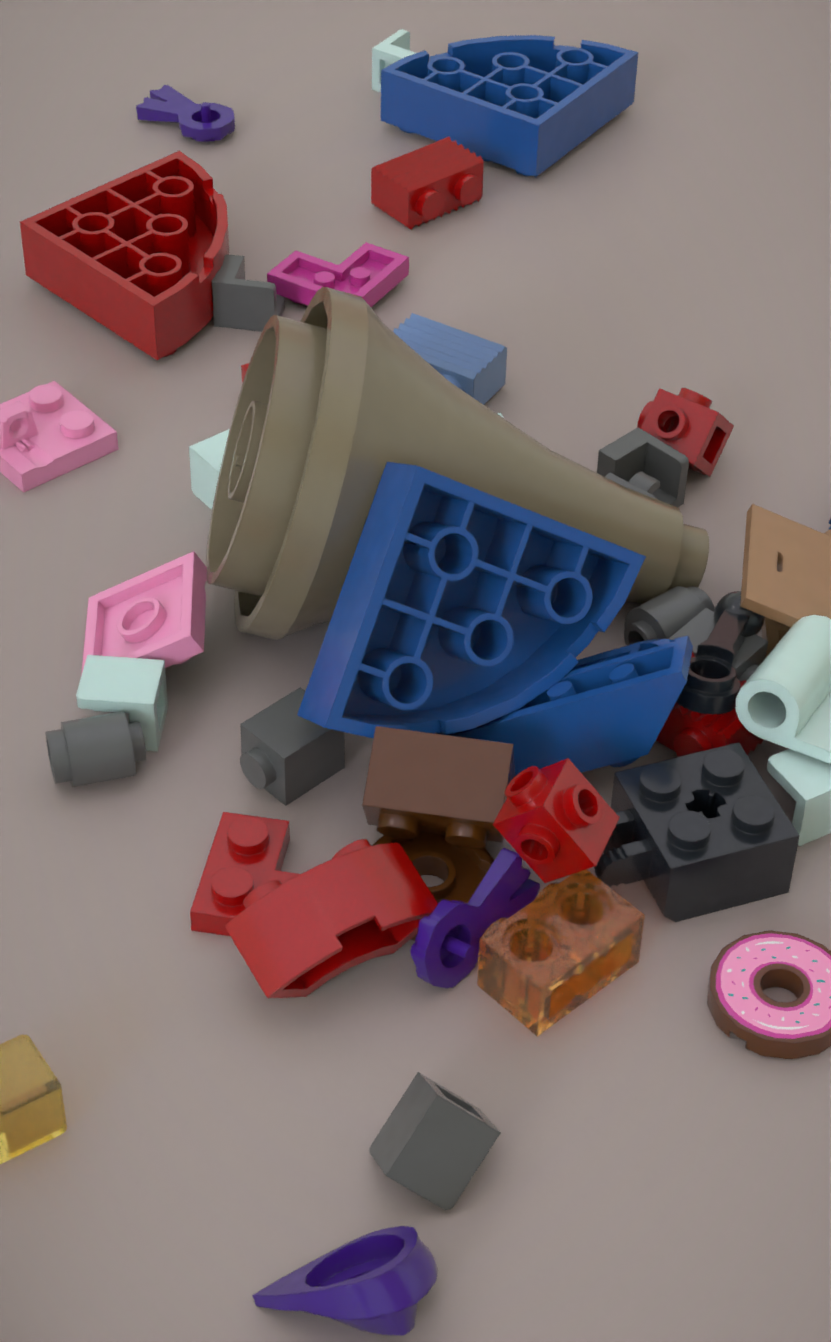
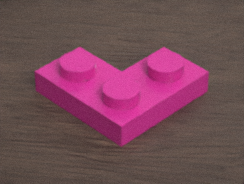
[267,242,409,307]

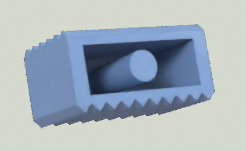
[393,313,507,405]

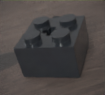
[594,742,800,922]

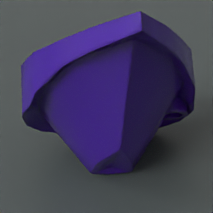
[252,1226,438,1336]

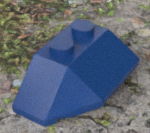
[436,636,693,776]

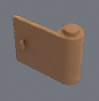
[740,504,831,627]

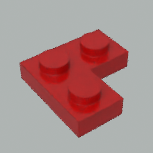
[190,812,300,936]

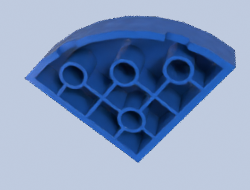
[381,35,639,177]
[297,462,646,739]

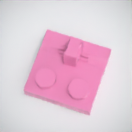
[0,381,118,493]
[81,551,207,676]

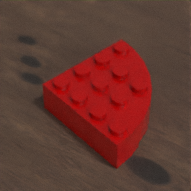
[20,150,229,361]

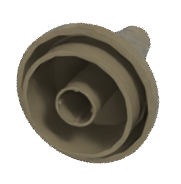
[206,287,709,640]

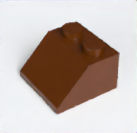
[362,726,515,848]

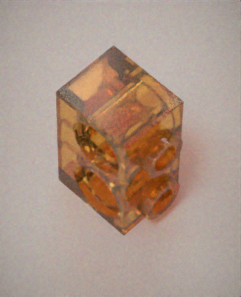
[477,869,645,1036]

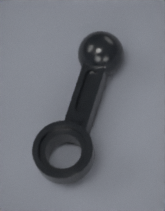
[676,591,765,714]

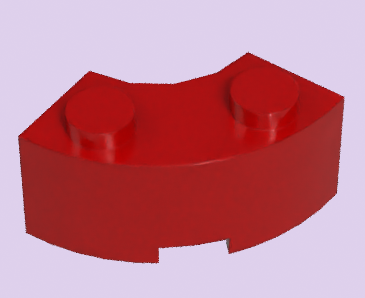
[225,839,438,998]

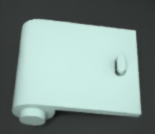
[735,615,831,764]

